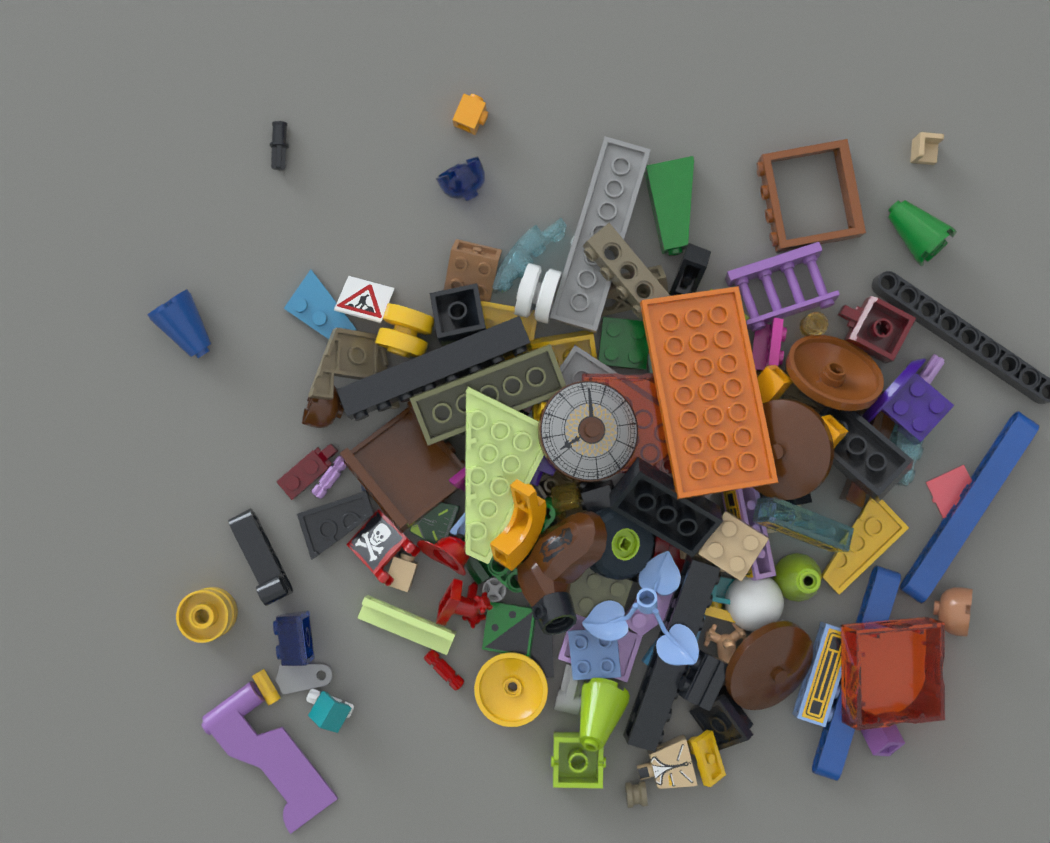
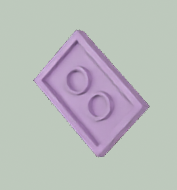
[558,614,642,682]

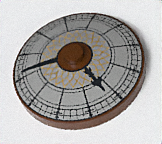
[538,381,638,482]

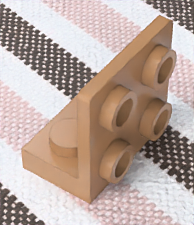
[444,239,502,302]

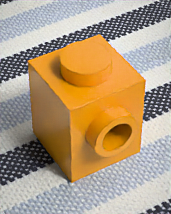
[452,94,489,135]

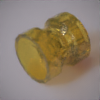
[799,312,828,337]

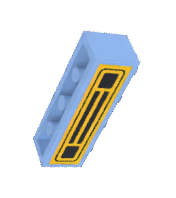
[792,621,844,727]

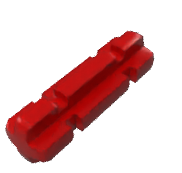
[424,649,464,691]

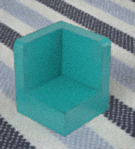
[712,577,735,605]
[308,691,352,733]

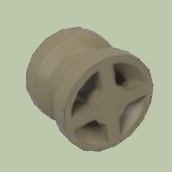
[625,781,648,808]

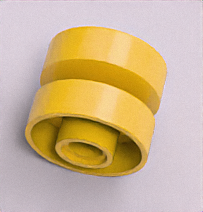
[375,303,435,358]
[176,587,238,643]

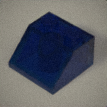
[273,611,315,666]

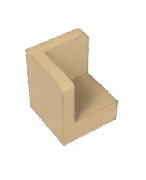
[910,132,944,165]

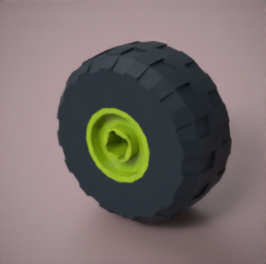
[590,507,654,580]

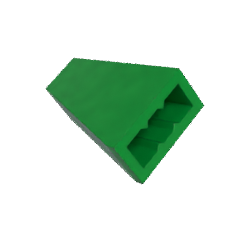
[644,156,694,256]

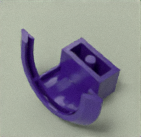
[861,358,954,445]

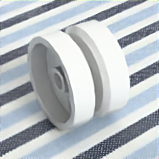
[514,263,562,324]

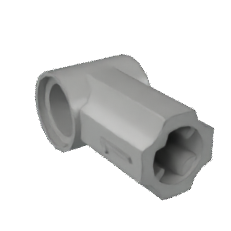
[554,663,585,715]

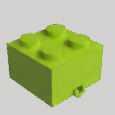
[551,732,606,789]

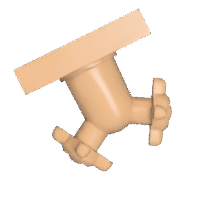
[704,623,747,663]

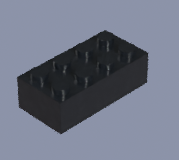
[819,406,914,503]
[609,457,723,557]

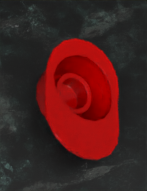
[417,536,470,576]

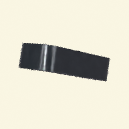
[228,508,293,606]

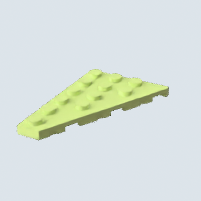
[465,387,544,564]

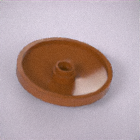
[786,335,884,411]

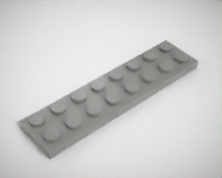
[549,136,651,333]

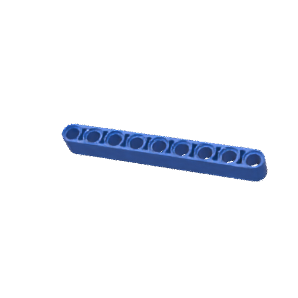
[899,411,1039,603]
[812,565,901,781]

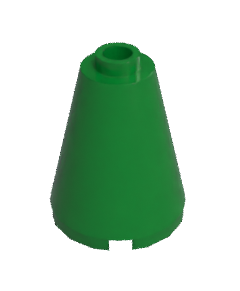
[888,200,957,266]

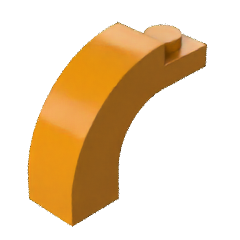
[490,479,546,571]

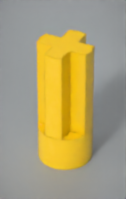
[251,669,281,706]

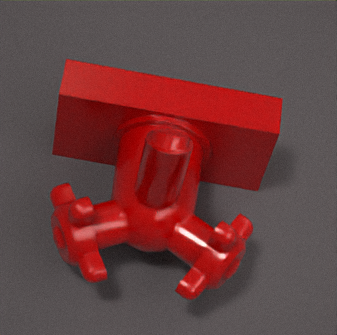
[436,578,493,629]

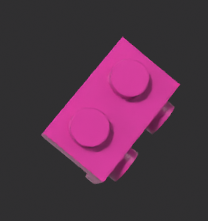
[752,318,787,371]

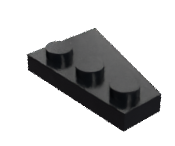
[297,491,374,560]

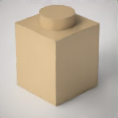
[384,553,419,592]

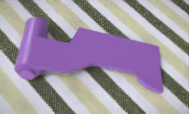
[201,681,338,834]

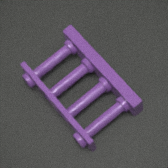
[725,242,840,332]

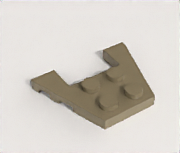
[309,327,400,410]

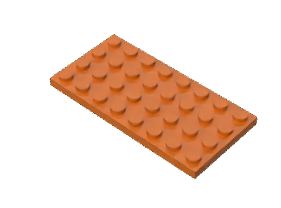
[640,286,778,499]

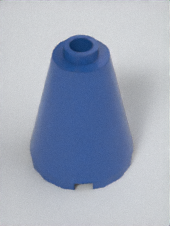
[147,289,211,358]

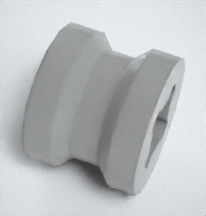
[482,577,507,602]

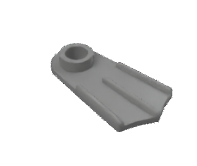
[275,664,333,695]

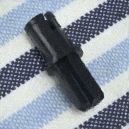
[269,121,289,171]

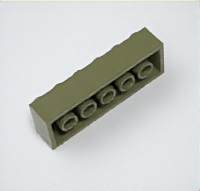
[410,344,566,445]

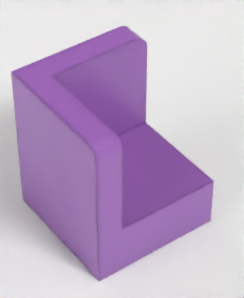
[861,716,905,756]

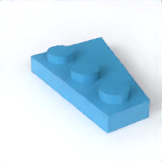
[284,270,357,339]

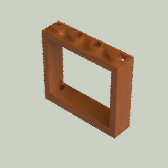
[756,139,866,253]

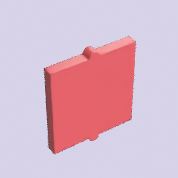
[926,465,972,518]

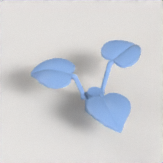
[582,551,699,666]

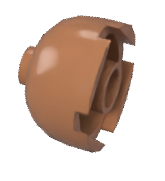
[933,587,973,637]

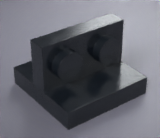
[689,685,754,750]

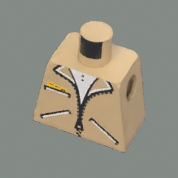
[636,735,698,789]

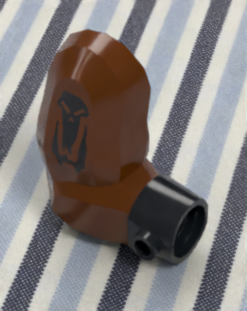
[517,511,607,635]

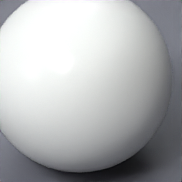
[725,577,784,632]

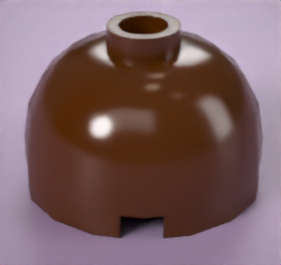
[302,386,344,428]

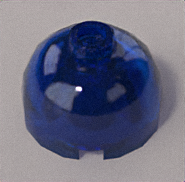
[436,156,485,201]

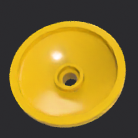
[474,652,548,727]

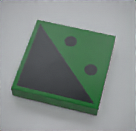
[482,601,536,657]

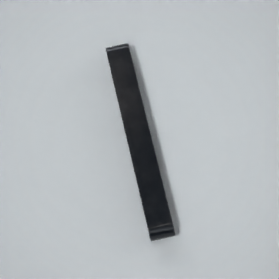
[872,271,1050,404]

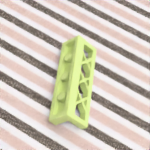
[358,595,457,655]

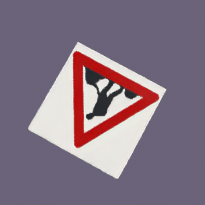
[334,276,394,323]

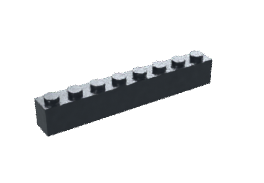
[337,316,532,421]
[623,554,721,752]

